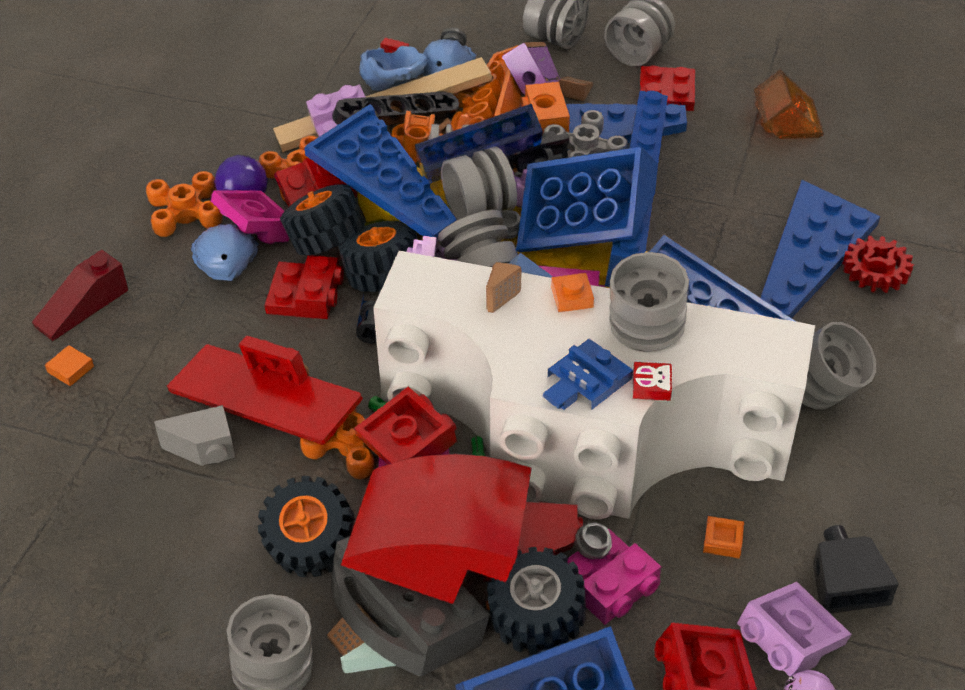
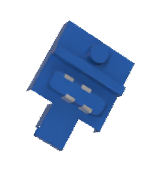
[543,338,633,410]

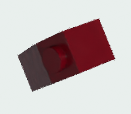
[32,249,129,341]

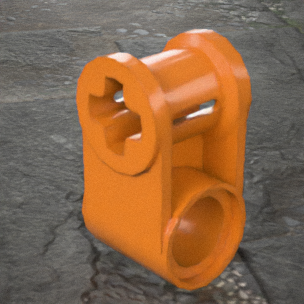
[403,111,435,162]

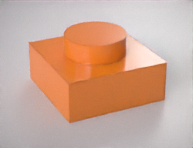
[551,273,594,312]

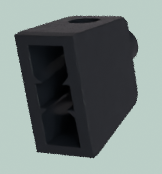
[813,525,899,614]

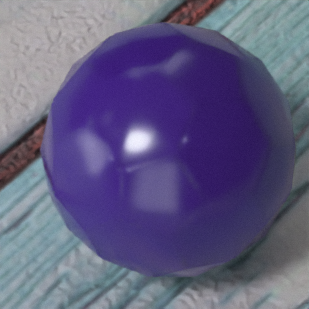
[214,155,268,193]

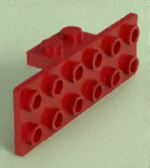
[167,335,363,445]

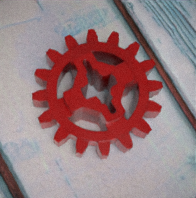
[842,236,914,293]

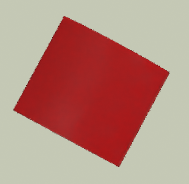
[341,454,532,604]

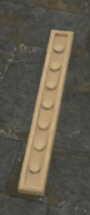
[273,57,492,152]

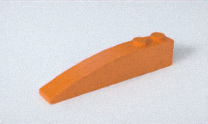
[451,45,521,152]

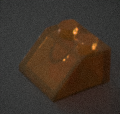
[754,69,824,139]

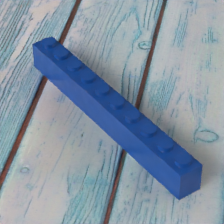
[605,91,668,287]

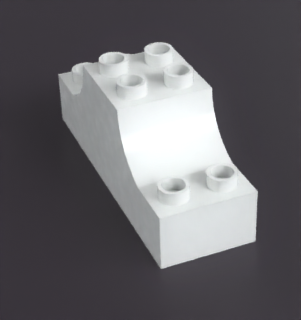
[374,251,815,519]

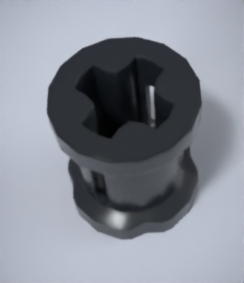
[356,301,377,344]

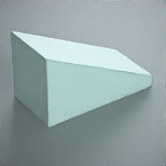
[341,643,397,673]

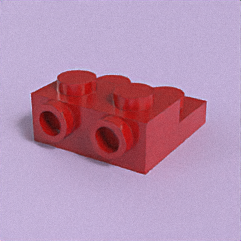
[274,158,358,207]
[264,255,344,320]
[354,387,457,464]
[654,623,757,690]

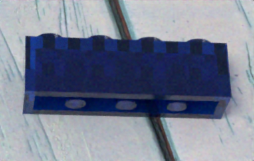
[415,104,543,183]

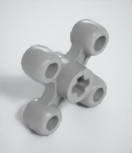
[543,110,629,158]

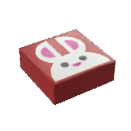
[633,362,672,401]

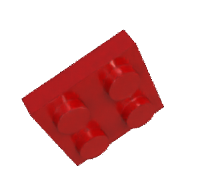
[639,66,695,111]

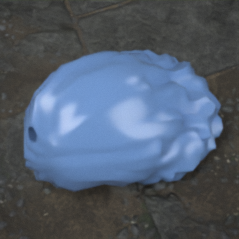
[423,39,476,76]
[359,46,427,91]
[191,224,258,281]

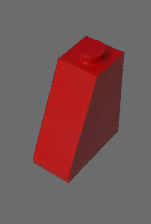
[483,502,583,582]

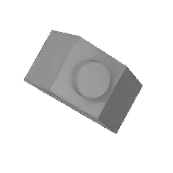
[154,405,235,466]

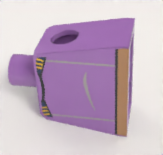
[502,42,560,95]

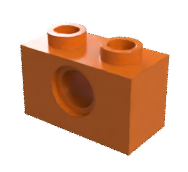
[521,82,570,140]

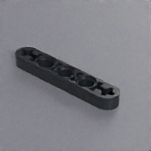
[332,91,459,125]

